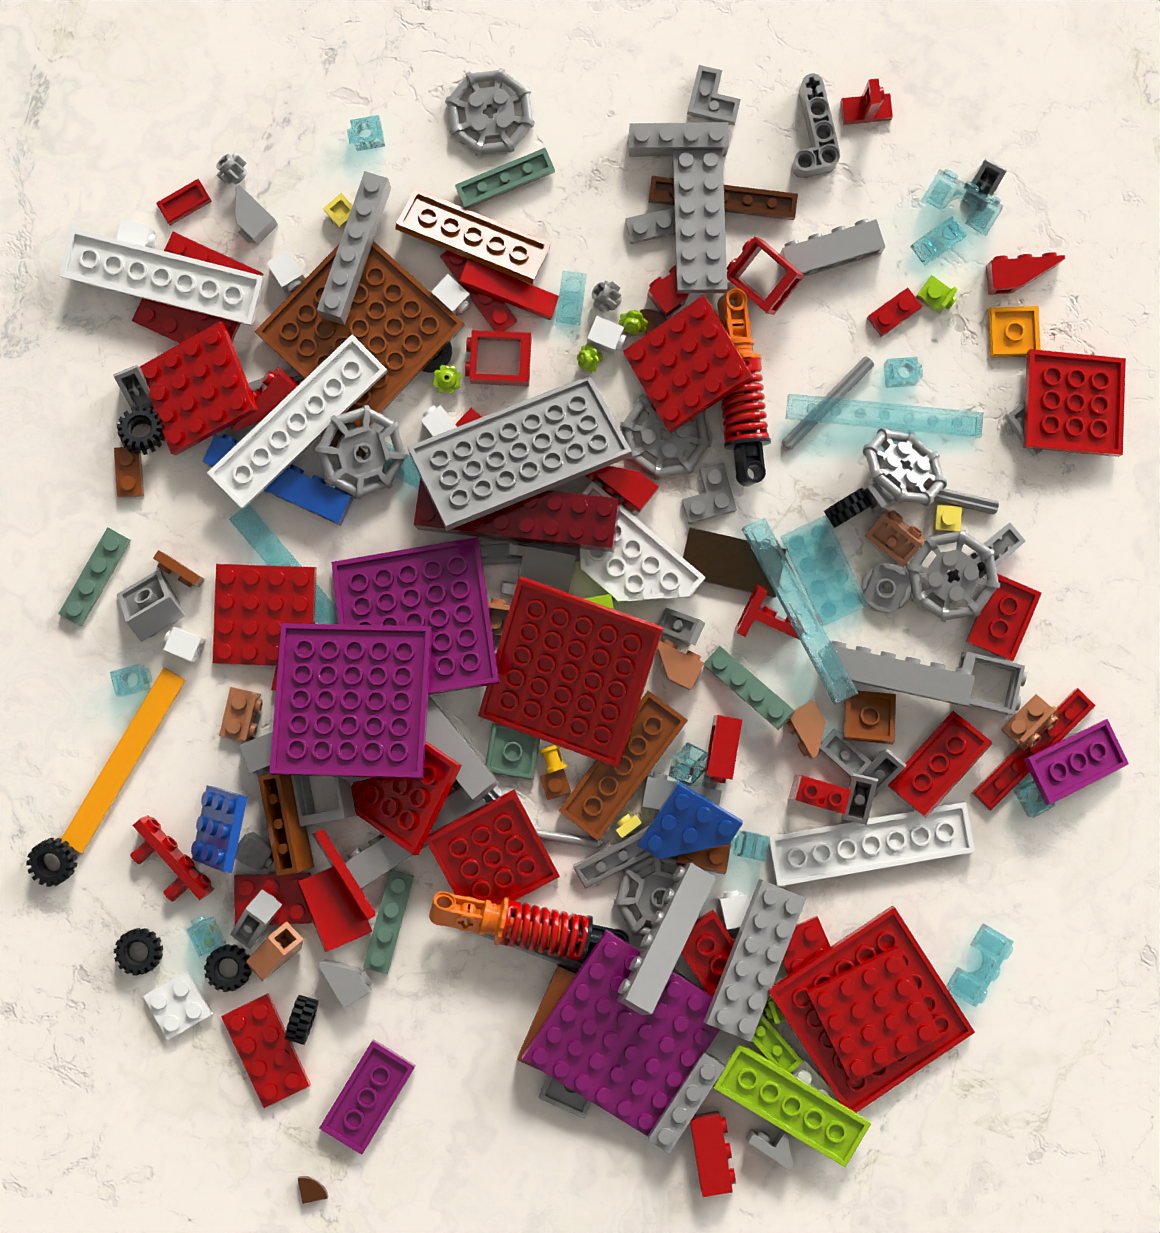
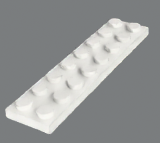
[59,228,265,326]
[207,334,388,510]
[768,802,975,886]

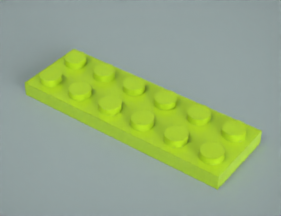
[713,1042,871,1168]

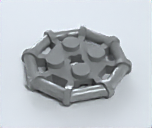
[445,68,535,157]
[620,394,712,480]
[315,405,408,499]
[863,427,947,506]
[906,529,1001,622]
[614,855,702,937]

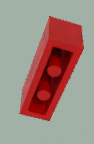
[690,1111,736,1197]

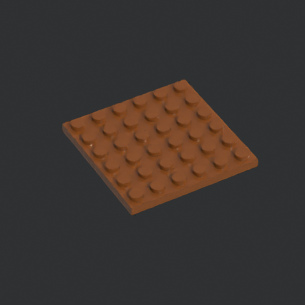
[254,241,465,427]

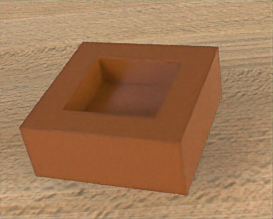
[540,769,571,800]

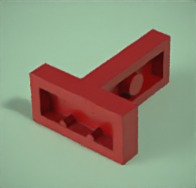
[840,78,893,125]
[735,584,804,640]

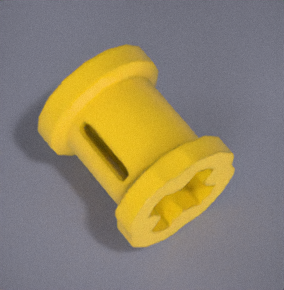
[539,745,567,774]

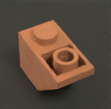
[657,639,704,690]
[785,700,826,759]
[246,922,303,981]

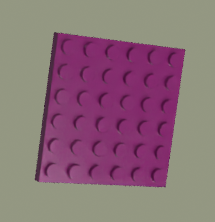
[331,537,500,695]
[269,623,432,779]
[522,929,721,1136]

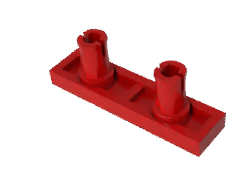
[130,815,214,902]

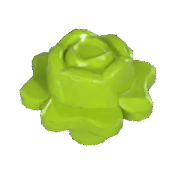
[618,310,648,335]
[577,343,603,374]
[433,365,462,394]

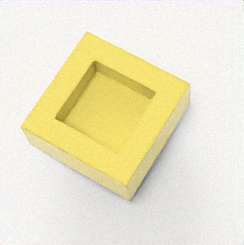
[323,193,353,229]
[934,505,962,532]
[615,814,642,838]

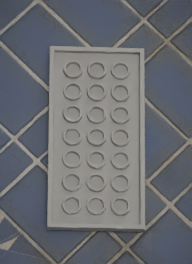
[407,375,632,531]

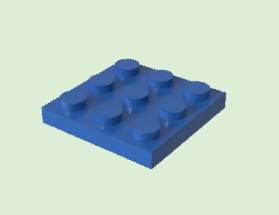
[191,785,247,873]

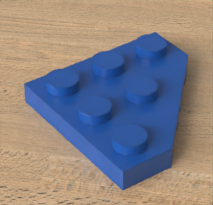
[638,782,743,859]

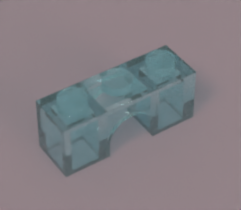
[922,169,1004,236]
[946,923,1014,1007]

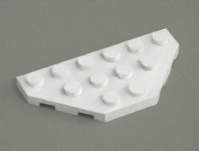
[580,481,706,603]

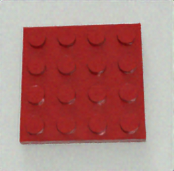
[132,232,264,343]
[623,295,754,433]
[140,321,258,455]
[1023,349,1126,457]
[213,564,317,666]
[351,741,462,855]
[426,789,560,909]
[806,946,942,1084]

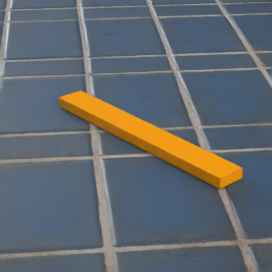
[61,667,186,853]

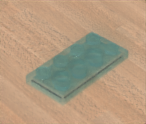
[780,515,869,626]

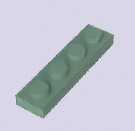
[455,148,555,209]
[58,527,131,626]
[704,646,795,730]
[363,869,415,974]

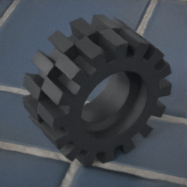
[117,406,165,455]
[824,488,873,528]
[26,837,77,887]
[114,928,163,976]
[204,944,252,992]
[284,995,319,1045]

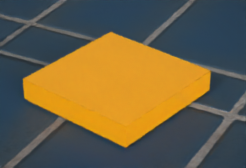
[988,306,1041,358]

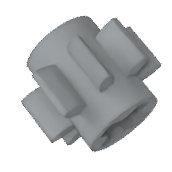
[216,154,247,185]
[591,280,622,312]

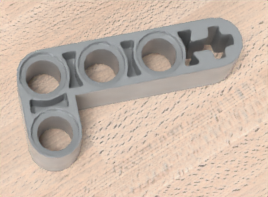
[792,73,840,178]

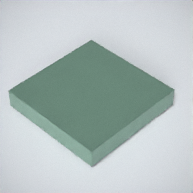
[485,723,540,780]

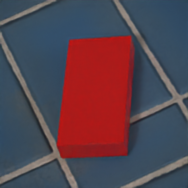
[156,179,212,226]

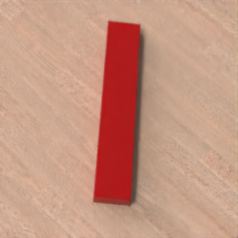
[971,688,1096,811]

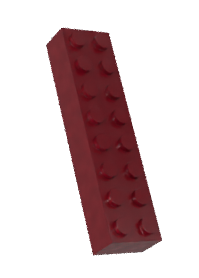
[414,477,620,553]

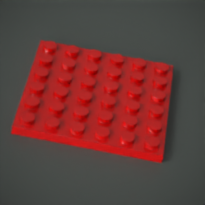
[478,577,664,768]
[768,905,975,1113]

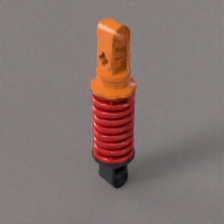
[717,288,771,487]
[429,892,629,963]

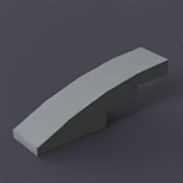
[935,523,1026,604]

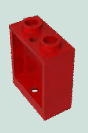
[727,236,805,315]
[465,330,532,386]
[704,715,743,784]
[788,774,851,815]

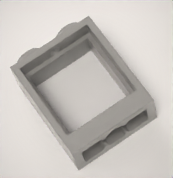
[958,651,1027,715]
[291,775,356,827]

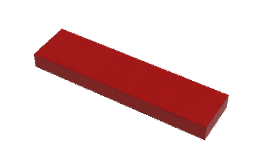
[458,259,559,320]
[312,829,376,920]

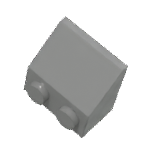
[117,569,185,642]

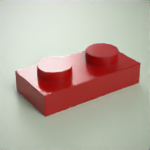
[867,287,922,337]

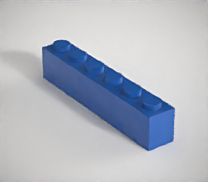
[202,434,353,526]

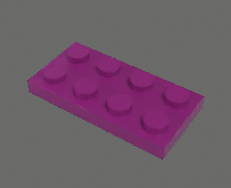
[1024,719,1129,805]
[319,1039,416,1155]

